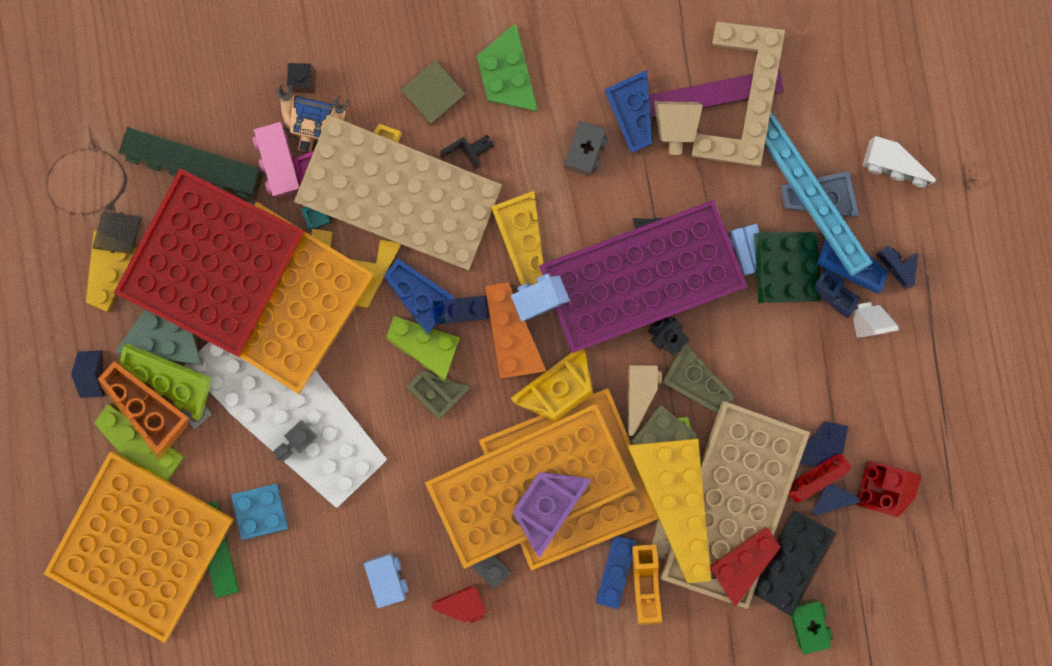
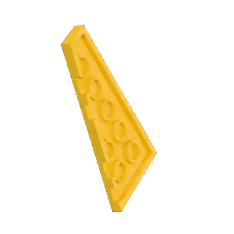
[627,438,711,583]

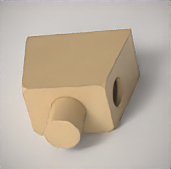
[654,101,702,155]

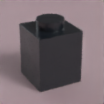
[287,63,315,93]

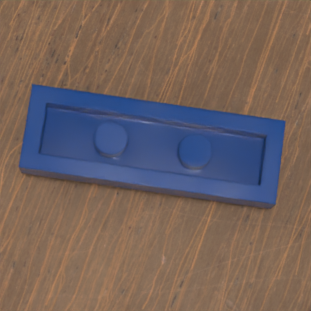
[596,536,637,609]

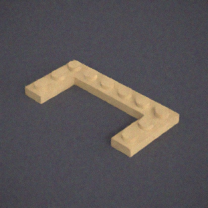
[692,21,785,168]

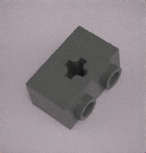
[564,120,608,177]

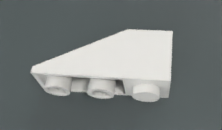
[862,136,936,188]

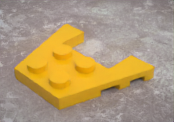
[311,229,401,308]

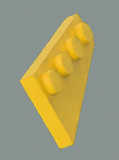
[491,191,543,286]

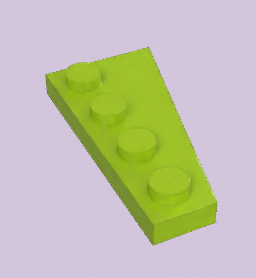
[94,404,185,481]

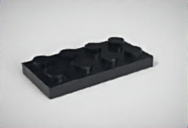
[753,510,837,616]

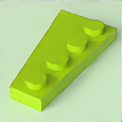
[119,343,212,421]

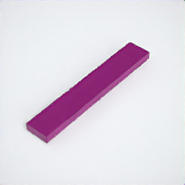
[649,69,784,119]

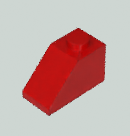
[431,584,487,623]

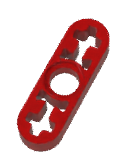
[788,454,851,503]

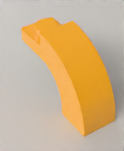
[632,544,662,625]

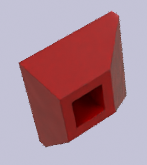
[855,460,922,518]

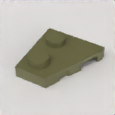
[406,370,470,420]

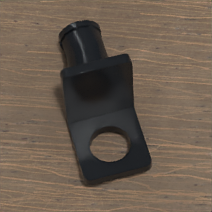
[440,134,494,170]

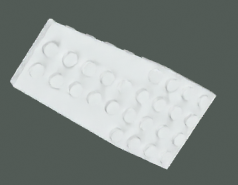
[185,342,387,507]

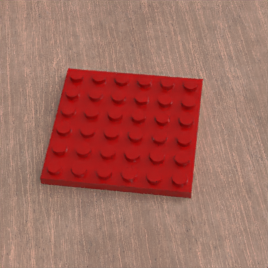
[114,168,305,357]

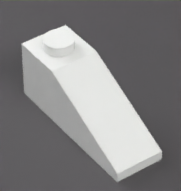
[852,302,899,338]

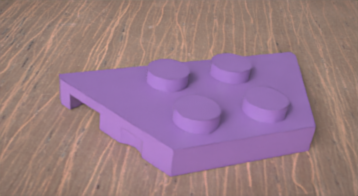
[513,472,591,557]

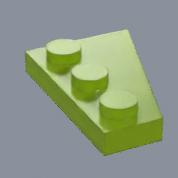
[386,316,460,382]

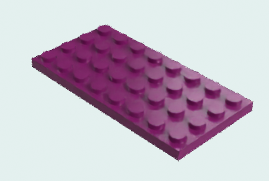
[539,200,748,353]

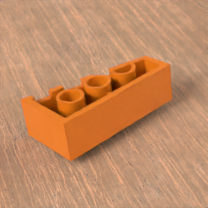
[485,282,546,379]
[98,361,190,460]

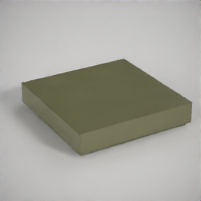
[401,60,466,125]

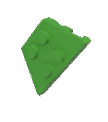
[477,25,537,112]

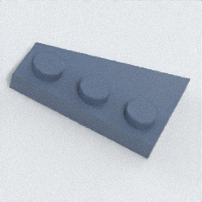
[780,171,859,217]

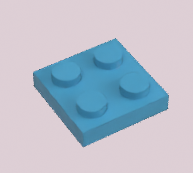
[231,483,288,540]

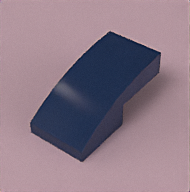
[814,269,861,318]

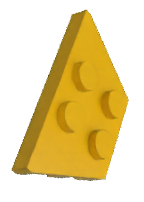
[511,349,593,422]

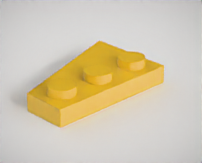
[86,230,136,312]

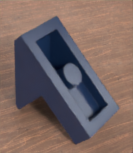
[876,246,918,290]

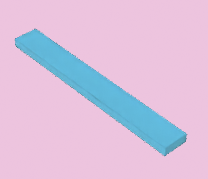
[765,112,873,277]

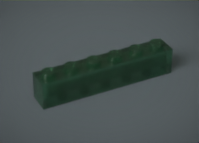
[119,127,264,200]

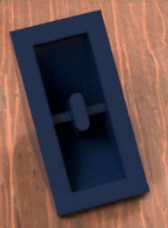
[71,350,104,398]
[811,483,860,516]

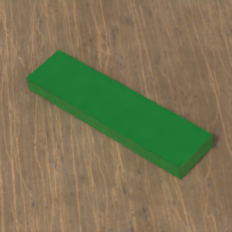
[207,501,240,598]

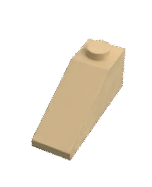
[627,365,662,436]

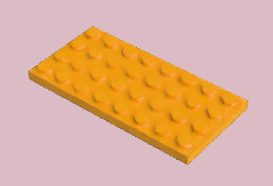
[425,403,635,569]

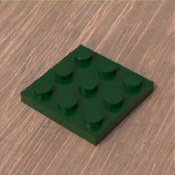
[754,232,821,303]

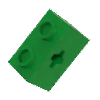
[790,598,833,655]

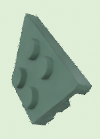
[116,310,203,365]

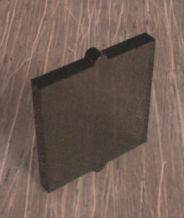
[93,212,141,254]

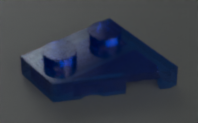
[800,421,848,467]

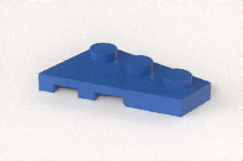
[604,70,653,153]
[817,238,888,294]
[384,258,455,335]

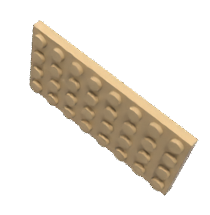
[294,115,502,271]
[659,401,810,609]

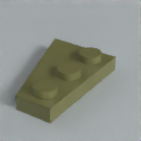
[662,344,734,414]

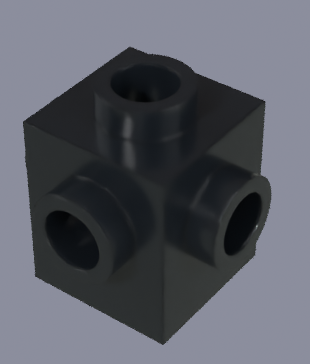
[648,317,689,356]

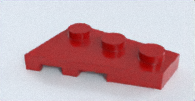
[710,526,780,607]

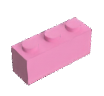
[252,122,300,199]

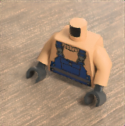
[277,84,350,153]

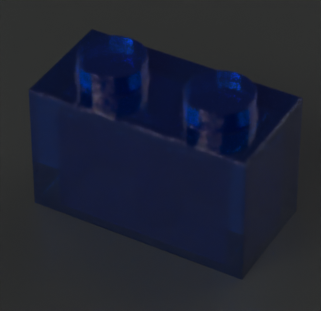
[432,295,489,325]

